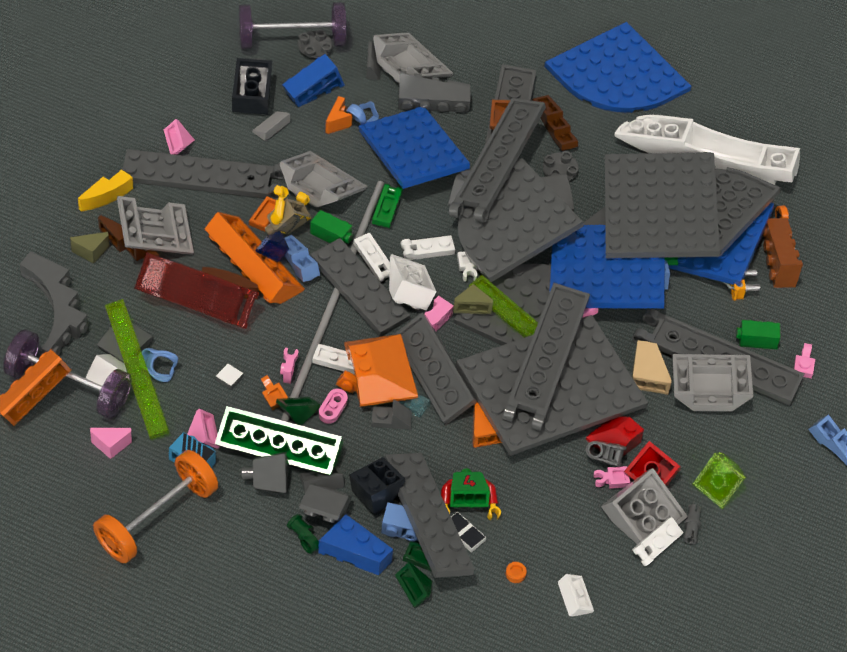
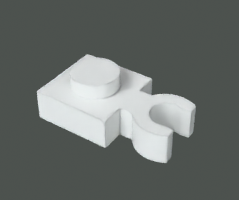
[457,252,478,281]

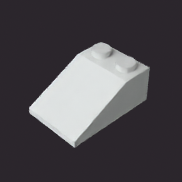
[389,254,436,311]

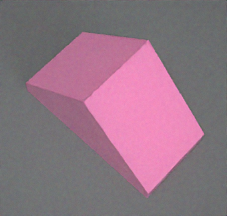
[90,428,132,459]

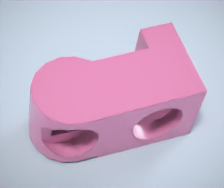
[424,296,454,331]

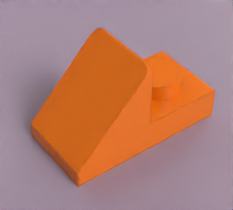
[325,96,352,134]

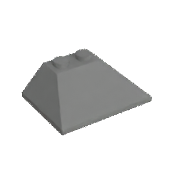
[373,33,453,83]
[280,151,368,207]
[117,196,194,255]
[672,354,753,411]

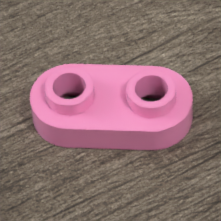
[319,389,348,424]

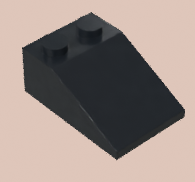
[232,58,272,115]

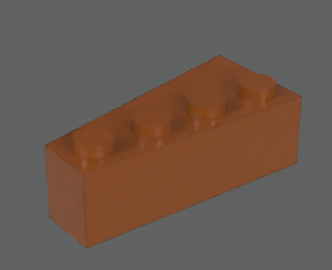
[762,218,803,288]

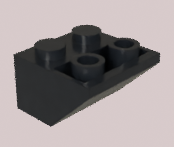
[349,457,405,514]

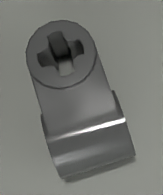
[586,440,627,467]

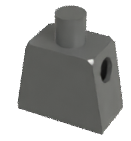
[241,452,288,493]

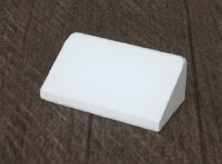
[558,574,594,616]

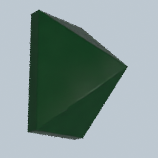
[276,397,320,426]
[395,562,432,608]

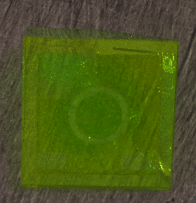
[692,452,746,509]

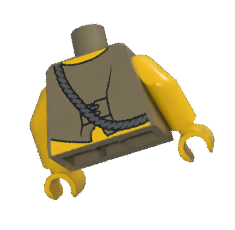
[265,185,312,237]

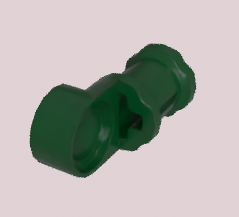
[287,514,319,554]

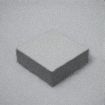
[216,364,243,390]

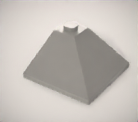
[601,468,688,552]

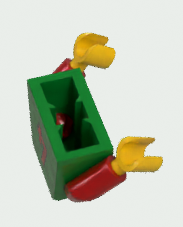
[441,468,501,520]

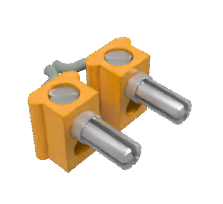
[723,270,760,301]

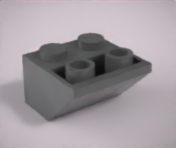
[299,484,352,523]

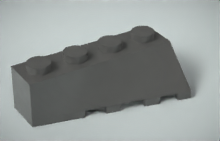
[398,70,470,113]

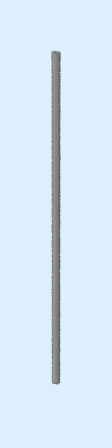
[281,181,384,422]

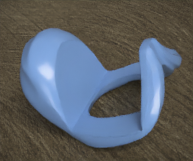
[346,101,379,125]
[139,348,178,382]

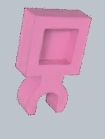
[593,466,630,488]

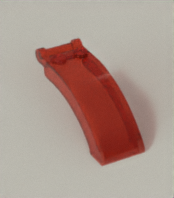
[134,252,259,329]

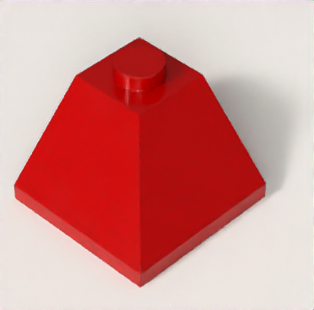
[586,416,644,457]
[624,441,681,486]

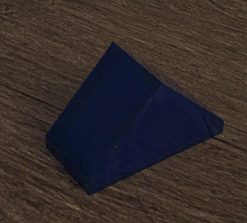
[255,231,289,262]

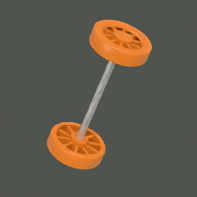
[93,450,218,563]

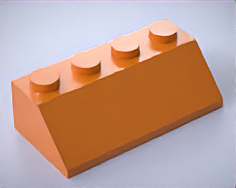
[0,349,71,426]

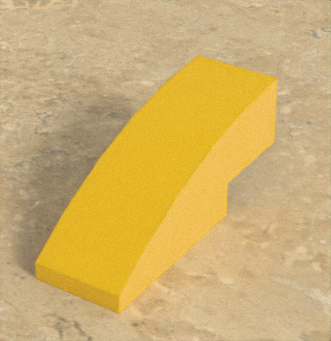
[78,169,133,212]

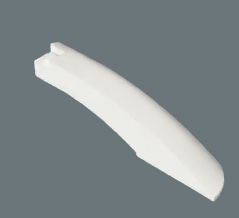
[615,115,800,185]

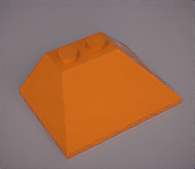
[344,334,418,407]

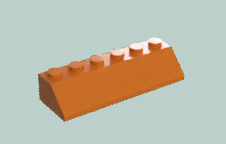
[205,212,305,304]

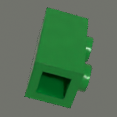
[310,210,353,244]
[736,320,780,350]

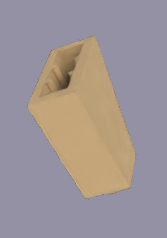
[632,340,672,395]

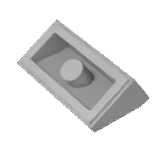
[252,111,290,141]

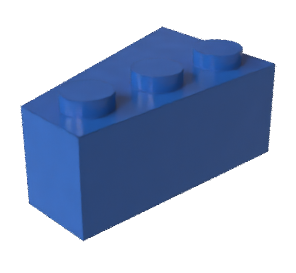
[282,54,345,107]
[318,514,393,575]

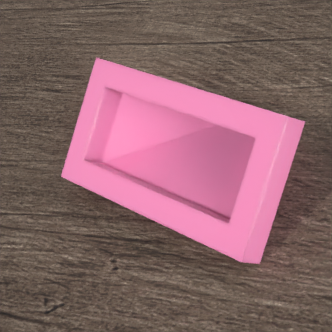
[164,119,195,155]
[187,409,220,449]

